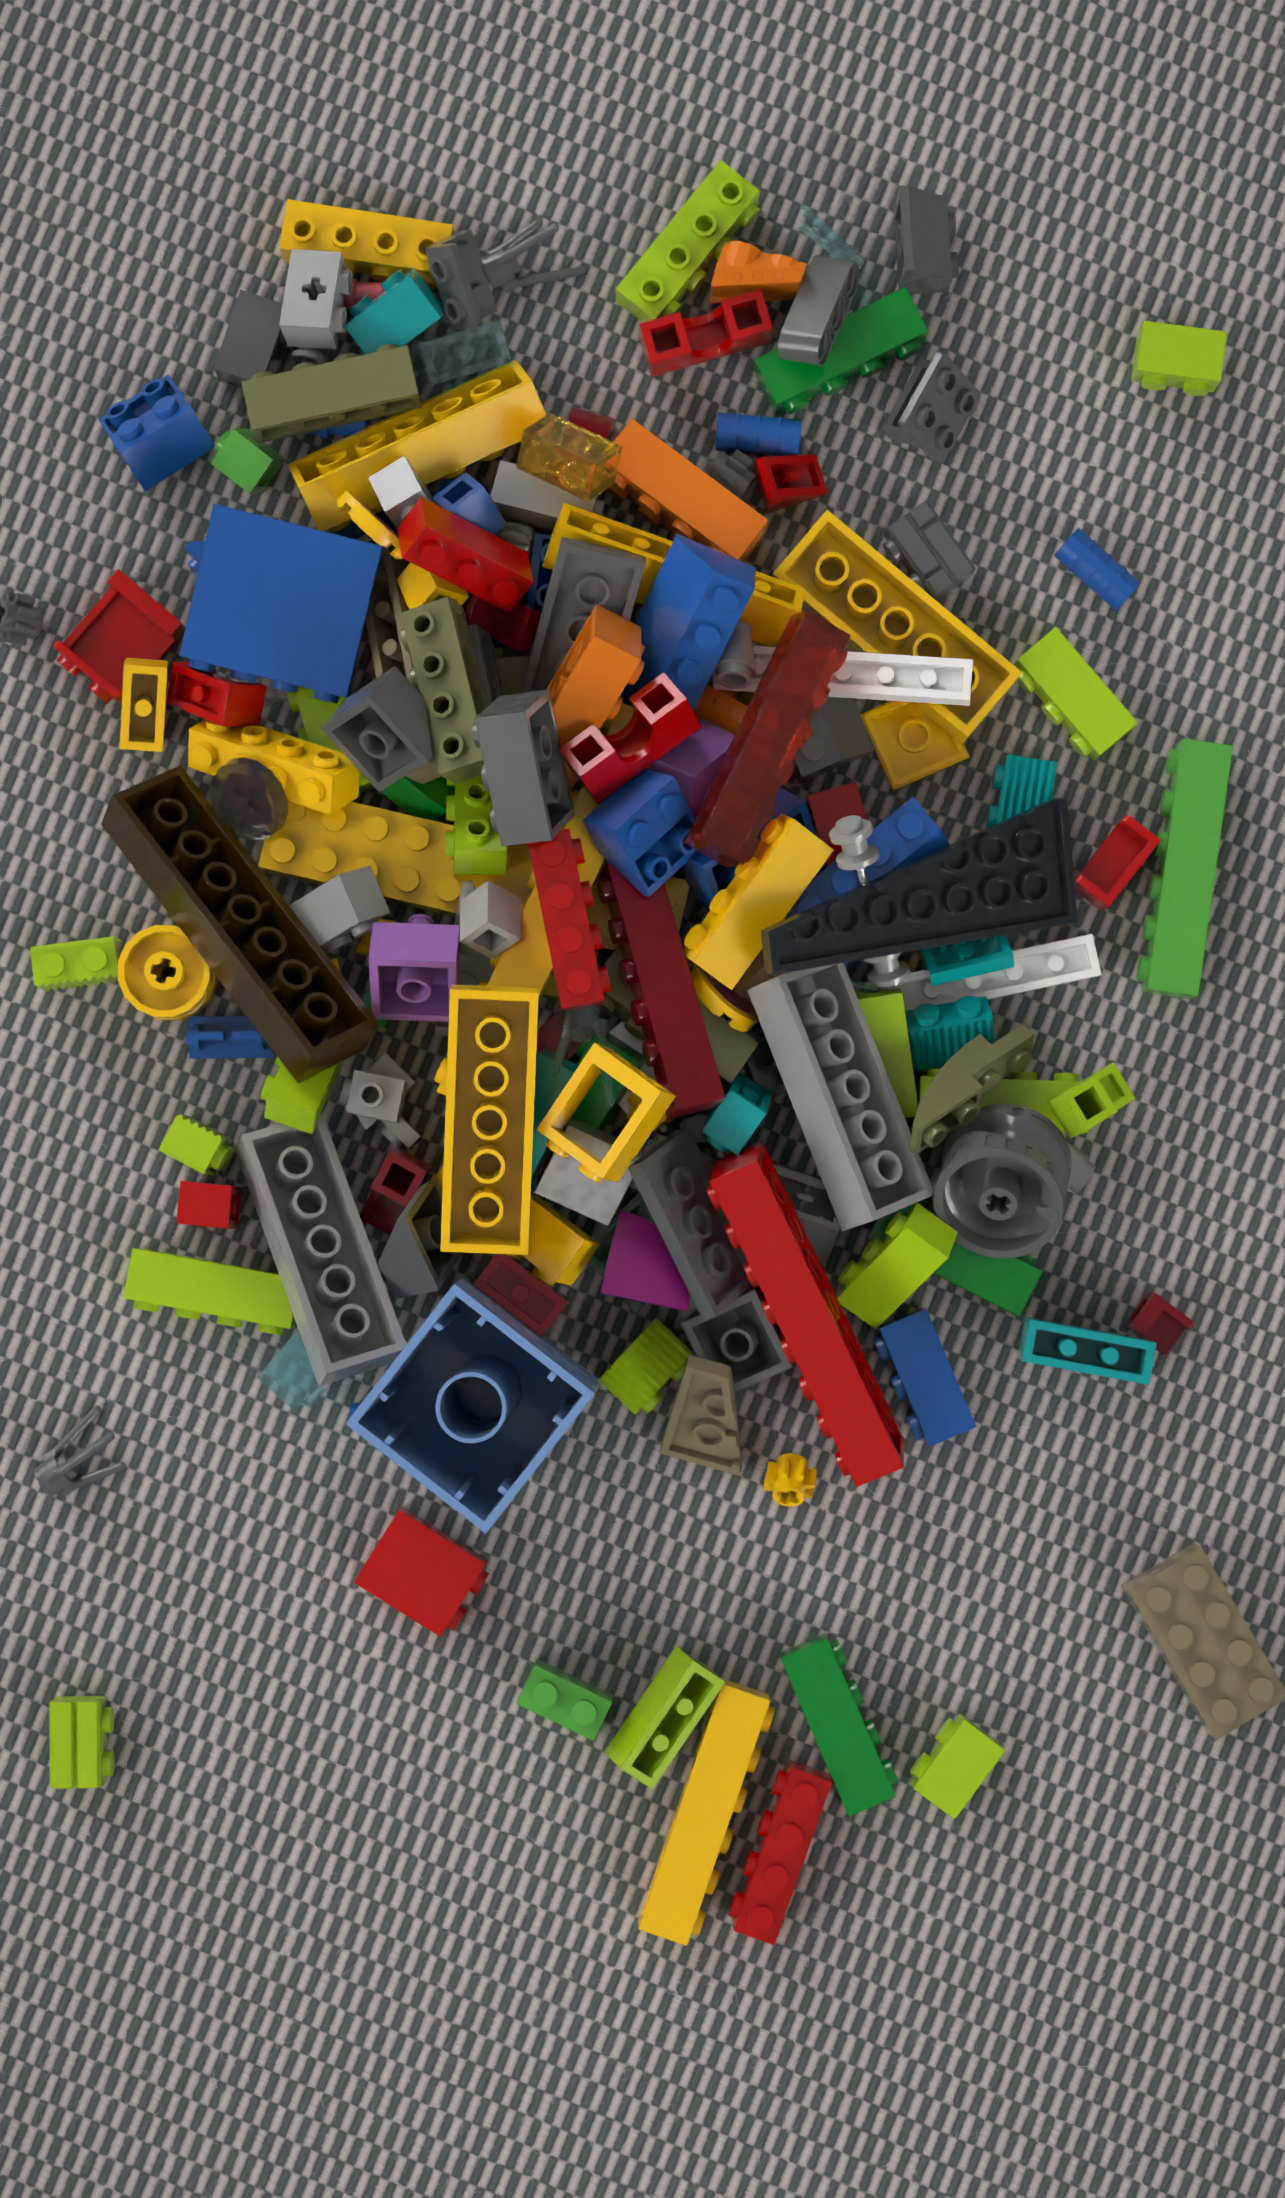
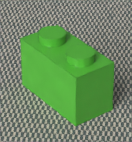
[516,1658,613,1741]

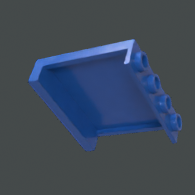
[179,504,385,704]

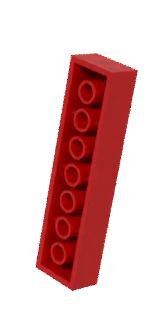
[707,1140,905,1487]

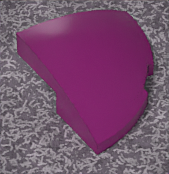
[601,1211,690,1311]

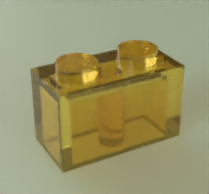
[516,413,622,502]

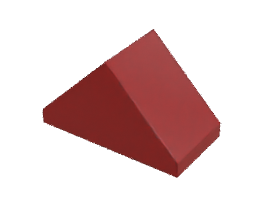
[754,454,828,514]

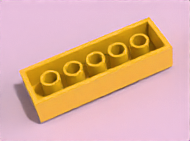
[287,359,551,532]
[772,510,1022,744]
[440,984,539,1255]

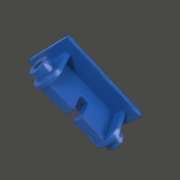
[186,1016,274,1059]

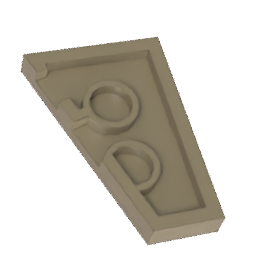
[659,1355,743,1476]

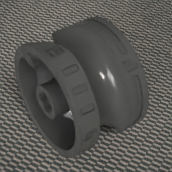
[933,1104,1072,1258]

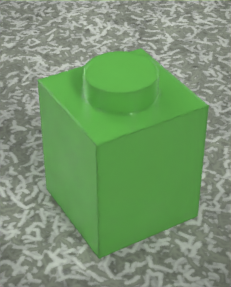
[211,428,286,494]

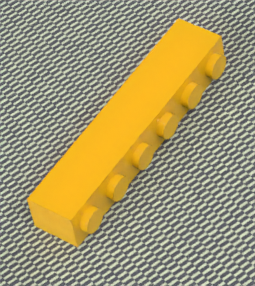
[542,503,805,648]
[638,1678,775,1946]

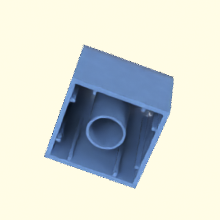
[346,1275,602,1534]

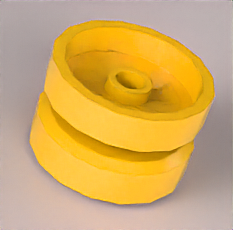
[118,925,218,1021]

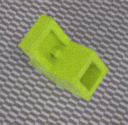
[1048,1062,1136,1139]

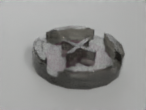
[209,757,288,841]

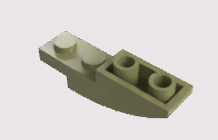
[909,1024,1035,1155]

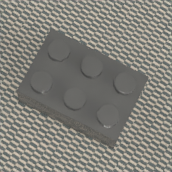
[472,689,575,846]

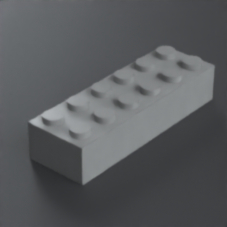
[747,963,934,1231]
[235,1113,406,1386]

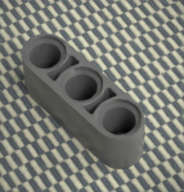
[778,255,859,366]

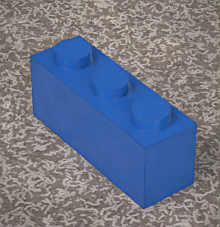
[873,1308,976,1447]

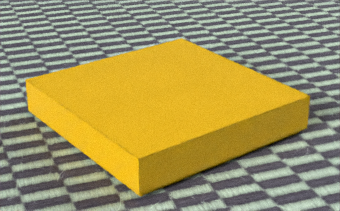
[860,701,970,792]

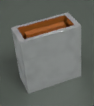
[534,1117,642,1226]

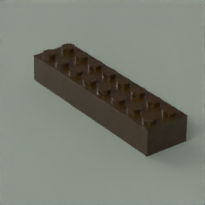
[101,765,379,1084]

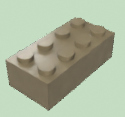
[1121,1543,1285,1740]

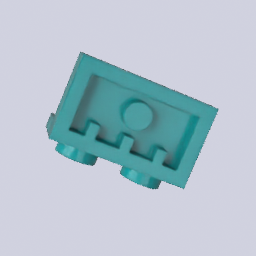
[920,935,1014,986]

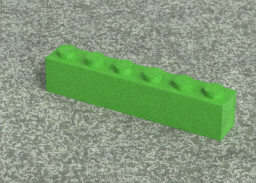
[1136,738,1233,999]

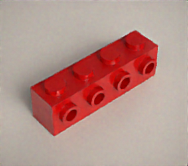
[528,828,611,1012]
[728,1759,832,1945]

